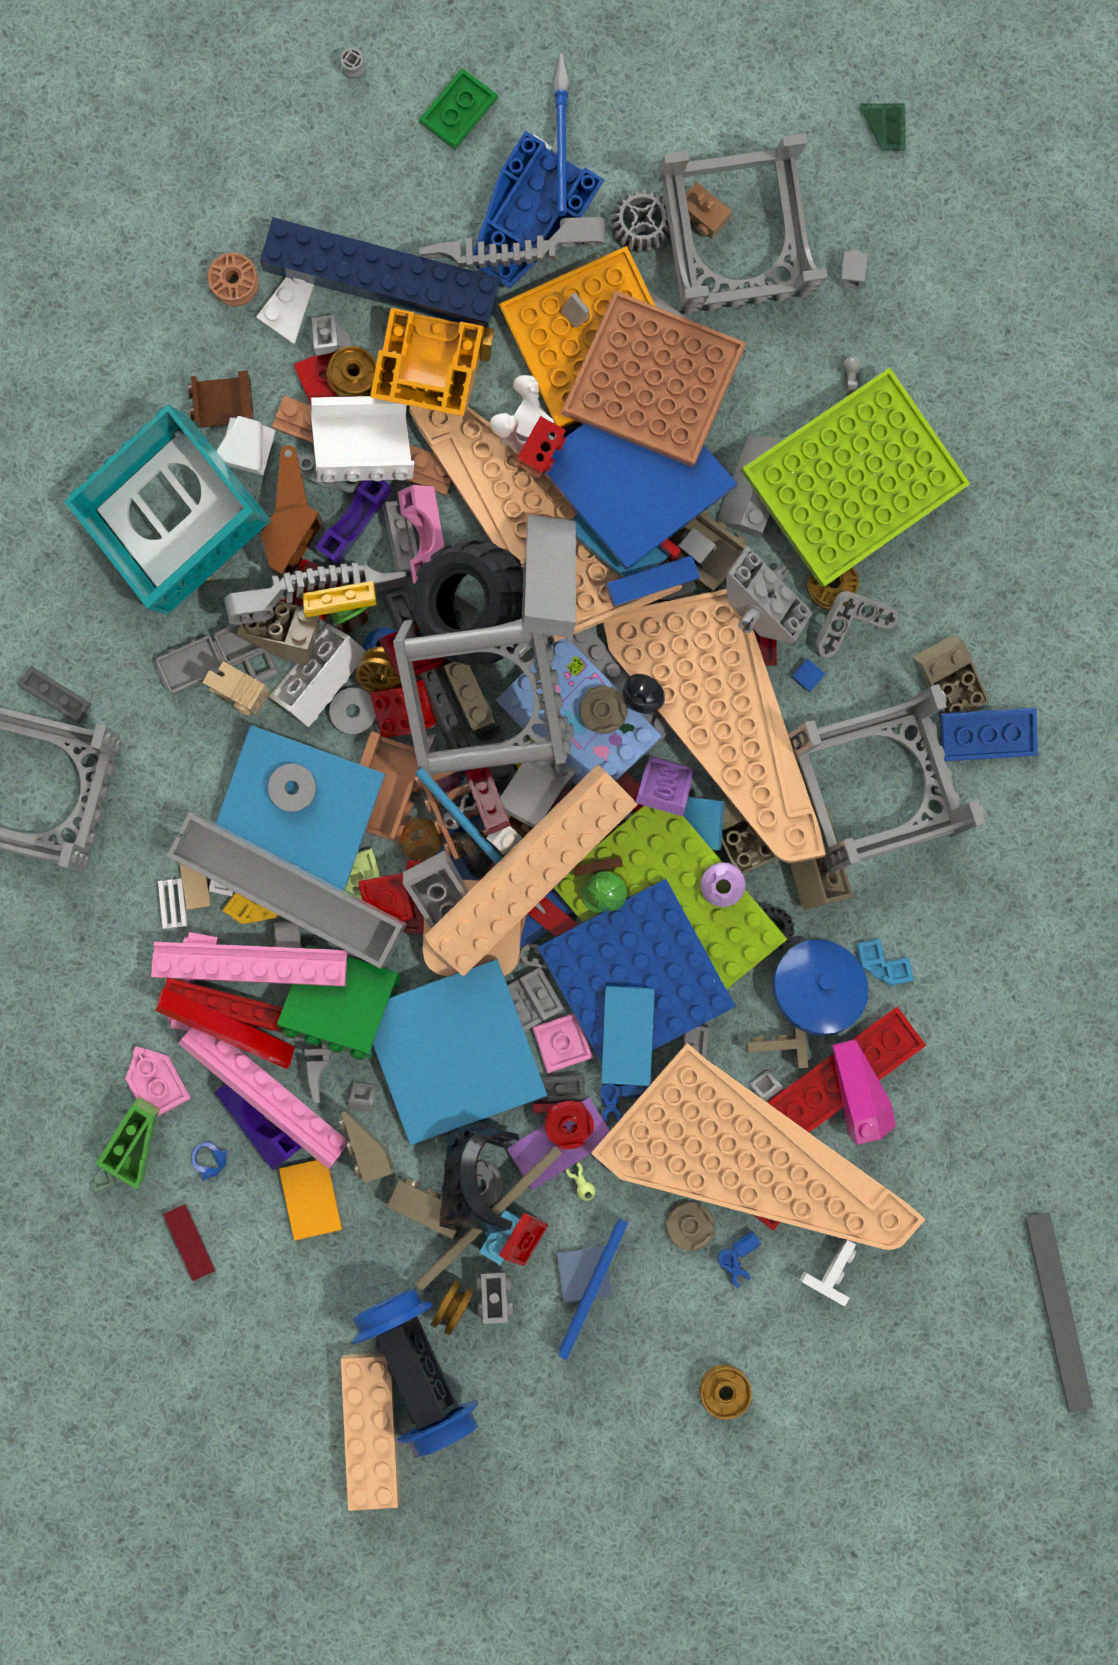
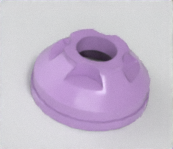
[701,863,745,907]

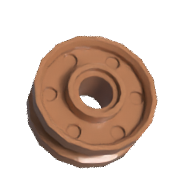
[207,252,260,307]

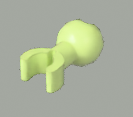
[566,1163,596,1201]

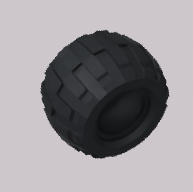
[409,540,524,665]

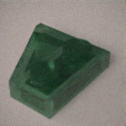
[859,103,906,151]

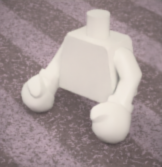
[490,375,554,453]

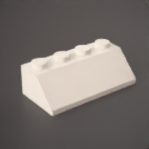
[268,623,366,727]

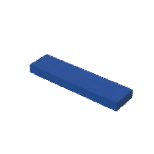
[605,555,700,607]

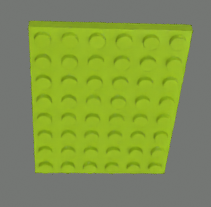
[740,368,970,588]
[554,806,787,989]

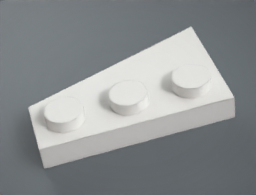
[256,277,314,346]

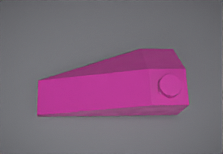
[832,1039,896,1145]

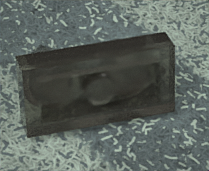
[450,831,498,879]

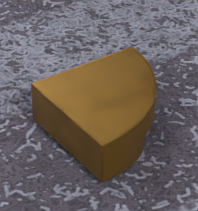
[481,327,495,362]

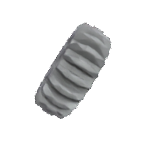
[611,188,670,253]

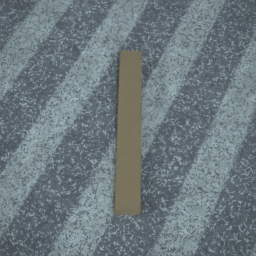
[416,1145,563,1291]

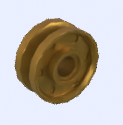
[326,346,376,397]
[807,567,859,611]
[356,647,402,693]
[430,1279,474,1336]
[699,1364,752,1420]

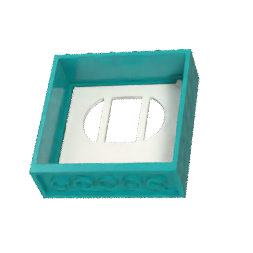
[64,405,271,616]

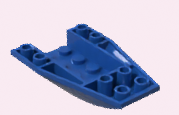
[474,131,605,289]

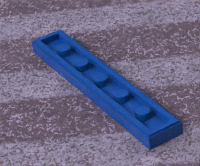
[558,1218,628,1360]

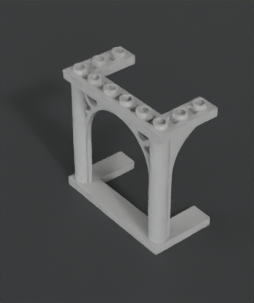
[657,133,828,315]
[393,619,574,782]
[788,684,985,874]
[0,707,122,873]

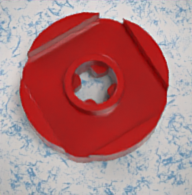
[544,1101,594,1150]

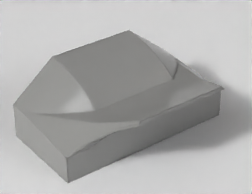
[312,314,351,356]

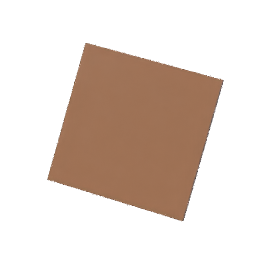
[561,290,746,468]

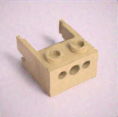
[202,661,270,717]

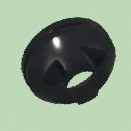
[622,674,665,714]

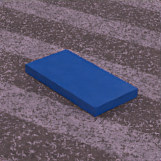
[940,707,1038,761]

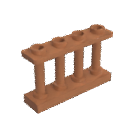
[415,770,488,860]

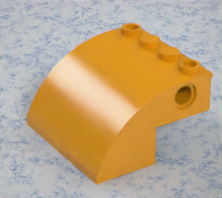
[370,308,485,416]

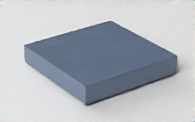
[557,1246,612,1303]

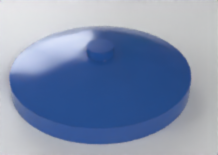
[772,940,868,1036]

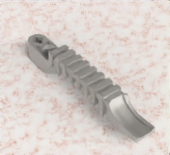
[419,217,605,270]

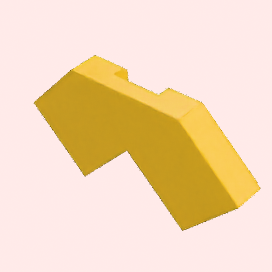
[222,892,278,924]

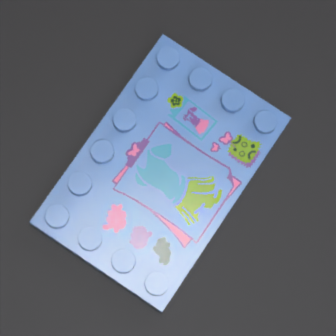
[496,638,663,785]

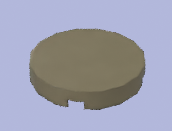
[580,686,628,734]
[667,1202,715,1251]

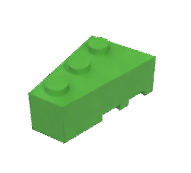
[95,1097,160,1190]

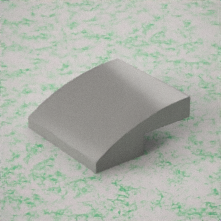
[508,967,564,1032]

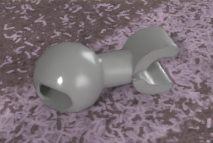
[842,356,861,394]
[443,794,477,829]

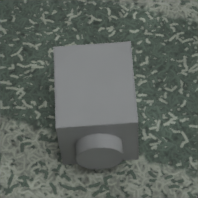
[839,250,868,289]
[679,528,718,568]

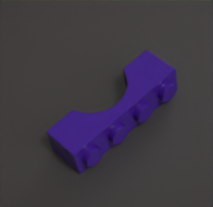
[315,480,392,567]
[215,1083,302,1171]

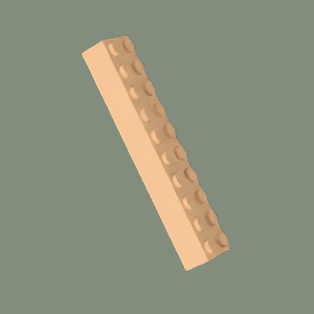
[424,764,638,976]

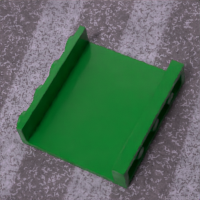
[277,944,401,1060]

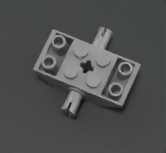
[726,546,813,643]

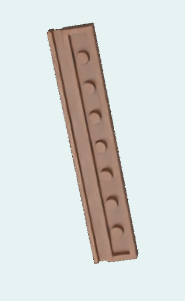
[271,396,452,496]

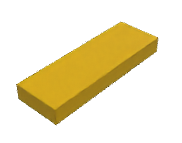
[302,581,377,617]

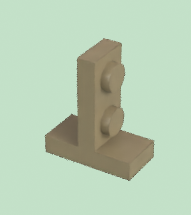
[746,1026,808,1068]

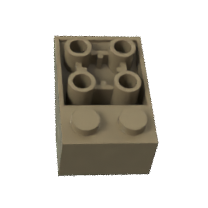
[237,602,320,665]
[912,635,989,713]
[721,800,776,874]
[339,1110,395,1183]

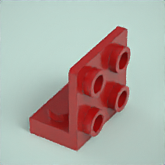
[370,679,435,738]

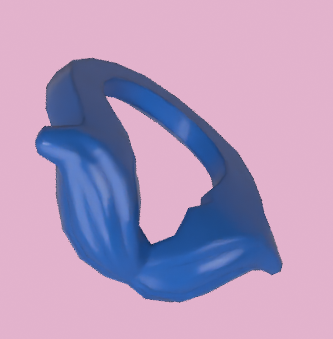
[191,1142,228,1181]

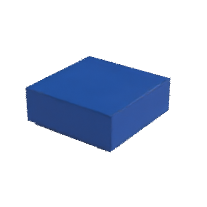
[791,658,825,693]

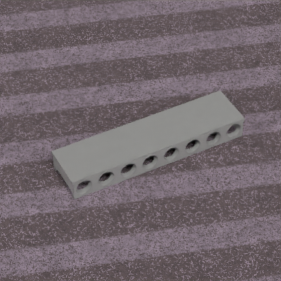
[521,514,576,643]

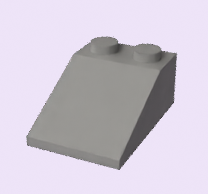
[501,759,577,828]
[403,850,469,929]

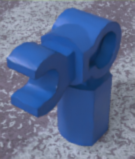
[600,1083,646,1122]
[717,1231,762,1288]

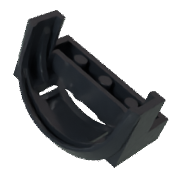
[439,1122,519,1233]

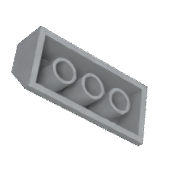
[718,436,782,539]

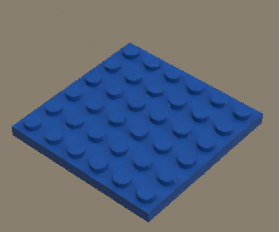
[538,878,736,1064]

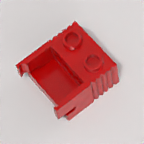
[514,416,567,479]

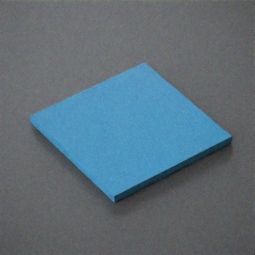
[216,725,386,891]
[373,958,547,1145]

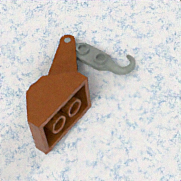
[261,445,364,579]

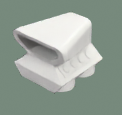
[217,416,276,475]

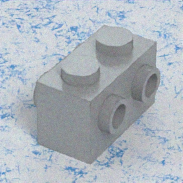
[477,1270,513,1324]

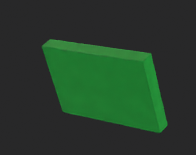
[419,68,498,150]

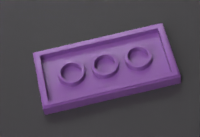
[635,756,694,816]
[507,1097,610,1190]

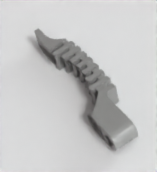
[224,563,406,625]
[274,920,333,1103]

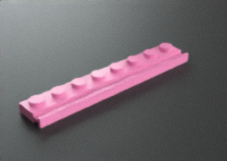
[151,942,348,987]
[178,1028,348,1169]

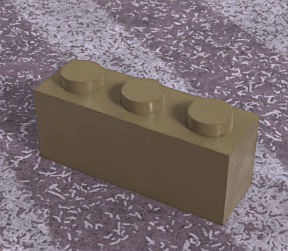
[444,662,496,735]
[386,1177,457,1239]

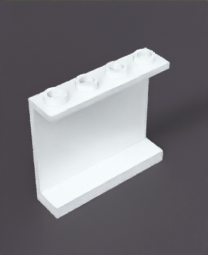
[311,396,414,482]

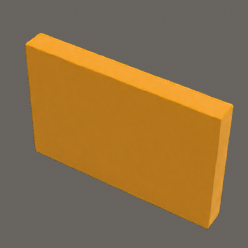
[279,1160,342,1241]

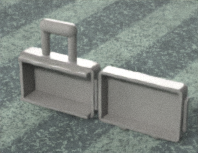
[156,623,278,694]

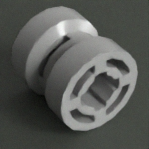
[340,48,365,79]

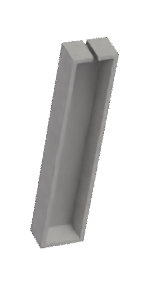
[167,813,407,969]

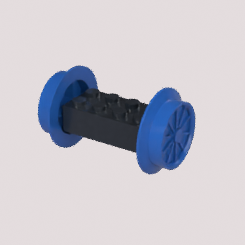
[351,1288,479,1458]

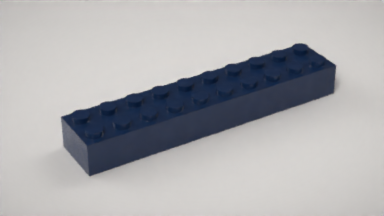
[260,217,501,328]

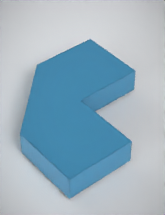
[856,939,914,986]

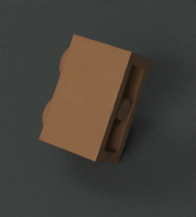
[686,181,732,239]

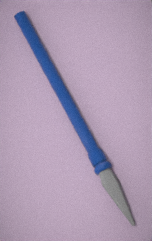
[553,53,569,216]

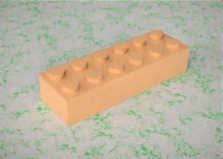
[341,1353,400,1511]

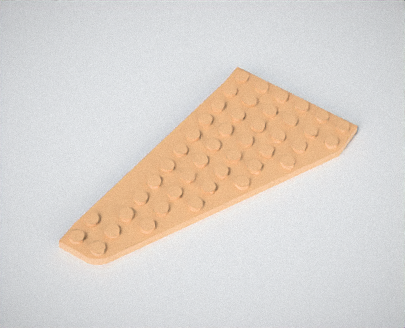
[409,406,682,643]
[603,589,826,863]
[591,1043,925,1250]

